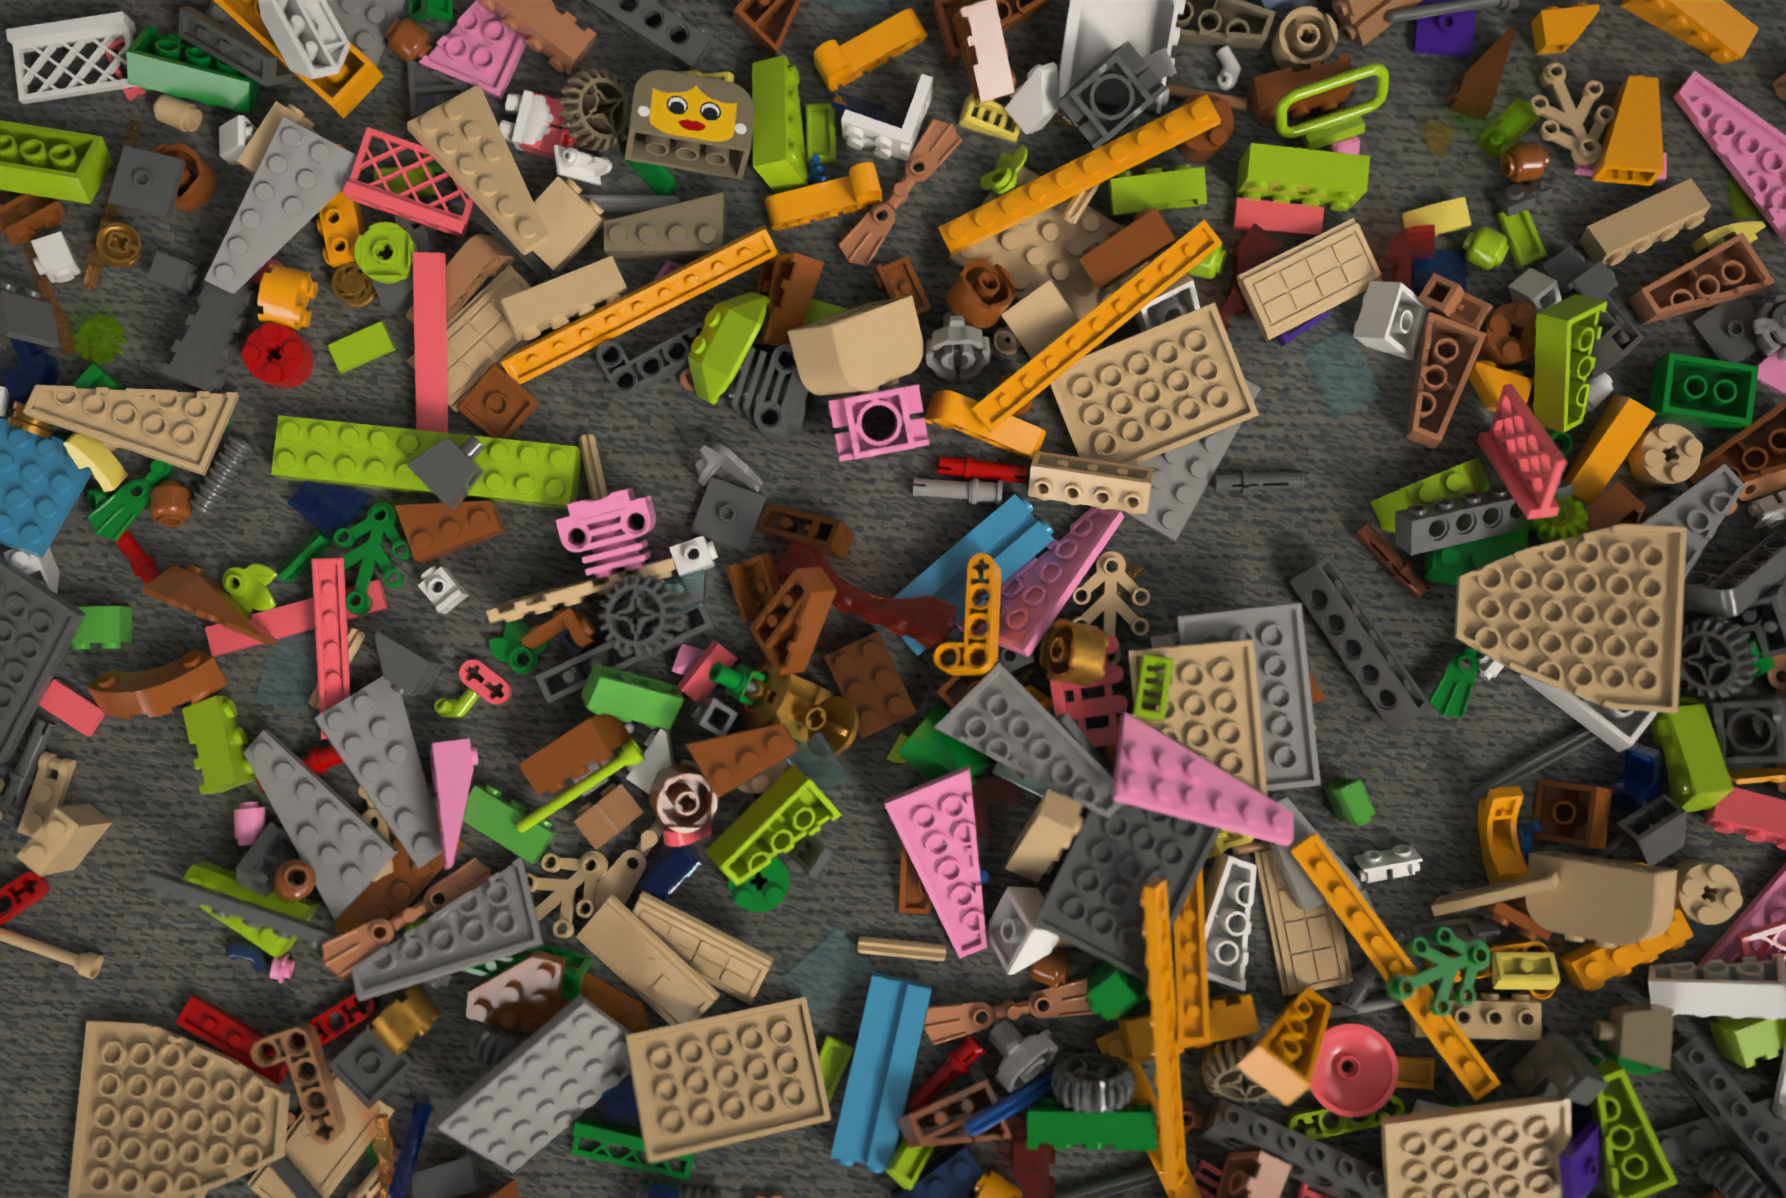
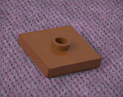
[456,363,541,439]

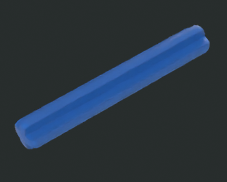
[963,1072,1053,1136]

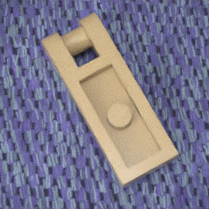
[17,751,76,837]

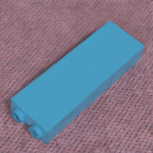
[879,494,1054,657]
[831,971,932,1173]

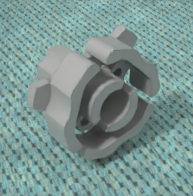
[1753,295,1786,361]
[922,311,993,380]
[988,1019,1059,1093]

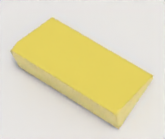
[1492,952,1561,990]

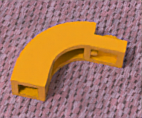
[1478,786,1529,885]

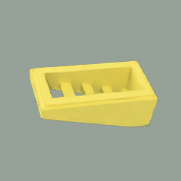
[958,93,1020,143]

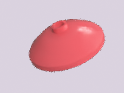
[1309,1023,1398,1117]

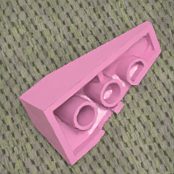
[429,739,478,869]

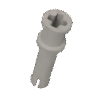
[913,477,1003,506]

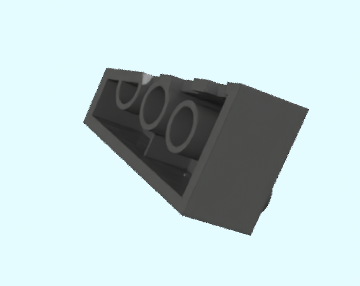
[159,280,258,394]

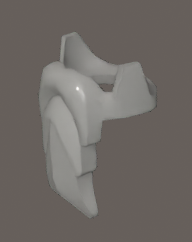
[694,443,763,493]

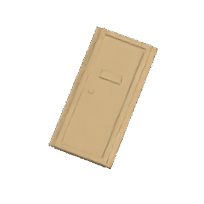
[1236,218,1383,341]
[407,265,542,412]
[1253,839,1354,996]
[633,891,774,1005]
[576,894,720,1026]
[247,1073,396,1198]

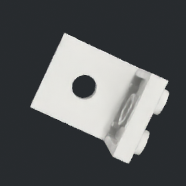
[841,74,933,162]

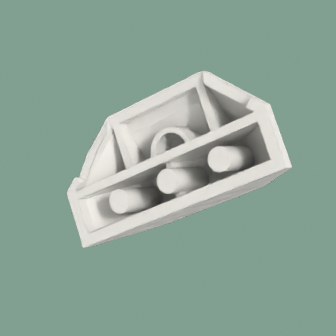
[258,0,351,79]

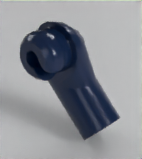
[225,939,271,973]

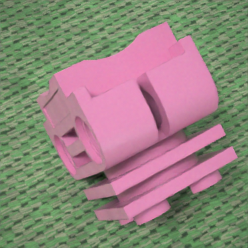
[829,385,930,461]
[556,488,656,579]

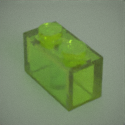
[1474,98,1540,161]

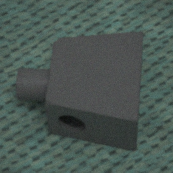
[407,435,486,510]
[1617,794,1687,866]

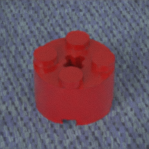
[241,322,314,388]

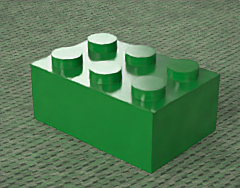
[1648,353,1759,431]

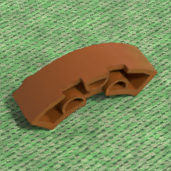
[87,649,228,719]

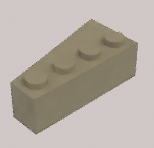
[604,192,726,260]

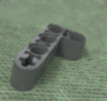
[596,323,705,398]

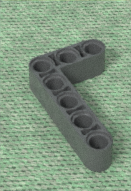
[1683,524,1786,617]

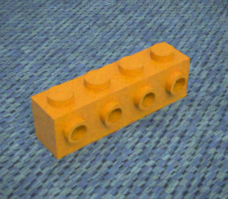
[316,144,366,270]
[1559,907,1694,991]

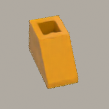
[1531,2,1600,55]
[1468,360,1533,414]

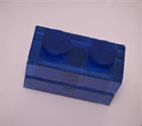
[636,844,704,901]

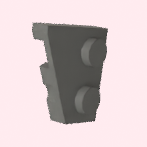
[408,61,470,119]

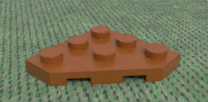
[466,950,566,1035]
[559,963,650,1034]

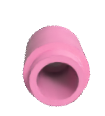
[233,801,266,846]

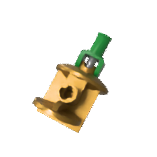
[709,658,859,757]

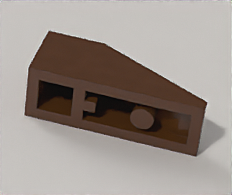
[1447,28,1516,120]
[756,503,855,561]

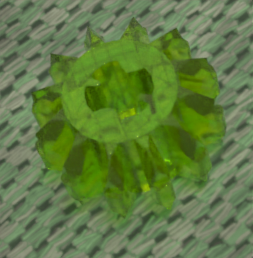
[71,313,129,365]
[1533,494,1588,544]

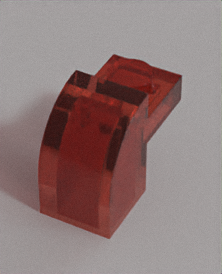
[1386,225,1435,290]

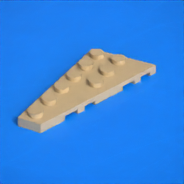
[407,84,548,255]
[23,385,239,476]
[486,557,676,623]

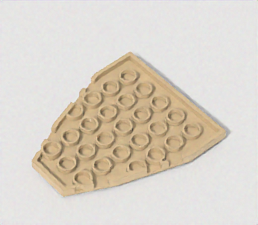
[1454,524,1687,713]
[68,1020,290,1198]

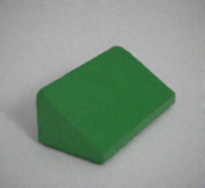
[624,155,677,196]
[276,527,332,583]

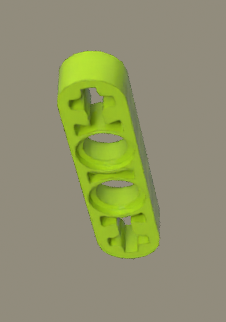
[1286,1094,1405,1140]

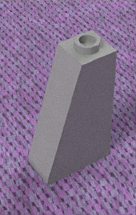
[1268,793,1360,911]

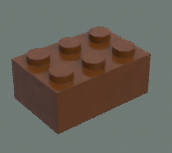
[824,631,917,739]

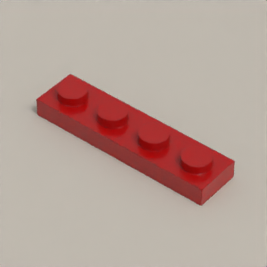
[175,994,290,1084]

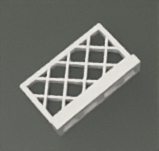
[6,11,137,104]

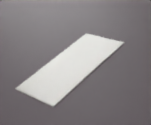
[1135,48,1177,79]

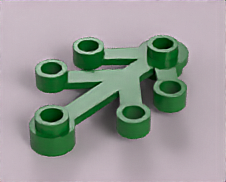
[331,502,412,615]
[1386,927,1491,1016]

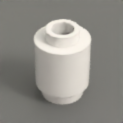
[1585,372,1613,413]

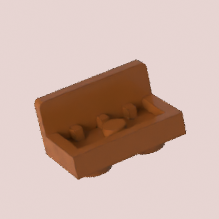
[0,194,65,246]
[872,256,932,317]
[726,553,781,623]
[1480,896,1552,941]

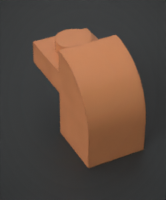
[1418,273,1493,330]

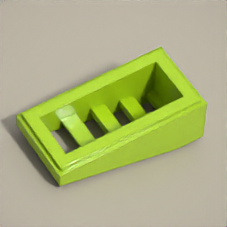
[1132,654,1174,722]

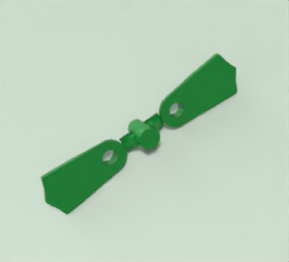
[87,418,233,541]
[1428,645,1479,718]

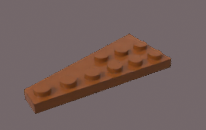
[320,815,466,981]

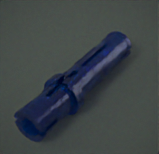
[386,1102,433,1198]

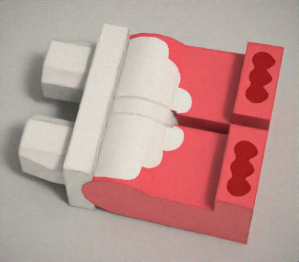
[499,90,577,160]

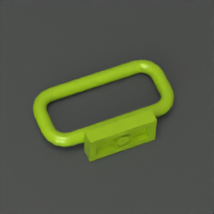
[1275,63,1389,150]

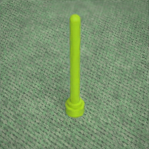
[516,739,646,833]

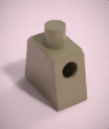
[1593,1004,1674,1070]

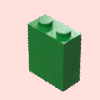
[897,703,990,786]

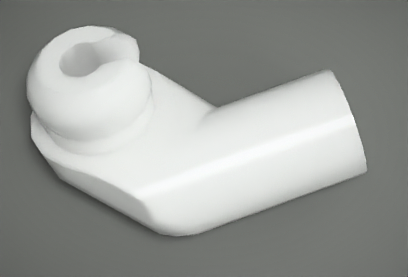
[1216,46,1241,90]

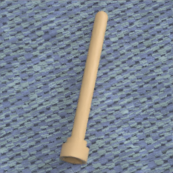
[0,927,104,979]

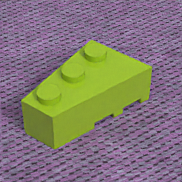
[1108,164,1207,216]
[182,696,257,795]
[1657,704,1734,812]

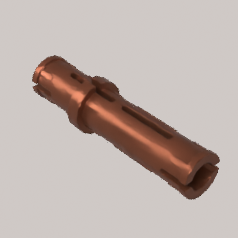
[1354,522,1430,599]

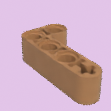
[406,234,515,325]
[251,1022,346,1145]

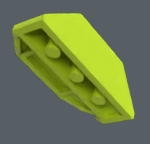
[688,292,770,405]
[1370,457,1490,534]

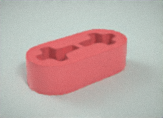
[459,660,512,705]
[663,820,712,847]

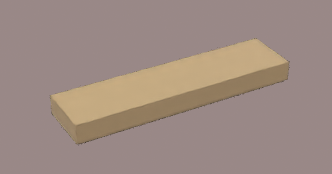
[1431,870,1561,916]

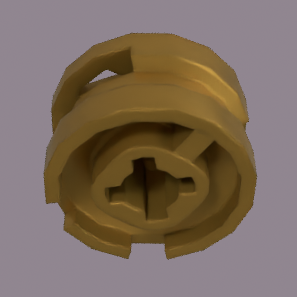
[96,222,141,269]
[331,263,378,308]
[6,401,53,439]

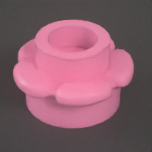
[270,953,295,983]

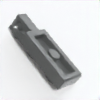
[1411,917,1501,953]

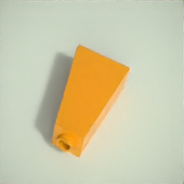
[1592,75,1664,186]
[1564,394,1656,506]

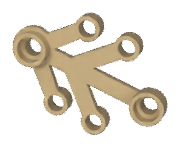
[1528,63,1615,165]
[1071,551,1150,665]
[527,851,608,939]

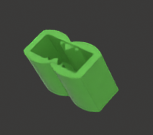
[1323,777,1376,827]

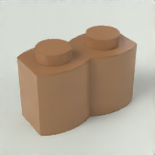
[574,783,646,850]

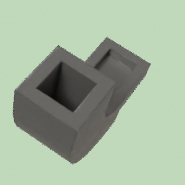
[371,215,436,314]
[731,793,833,878]

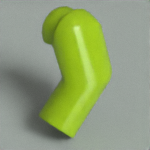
[434,687,480,718]

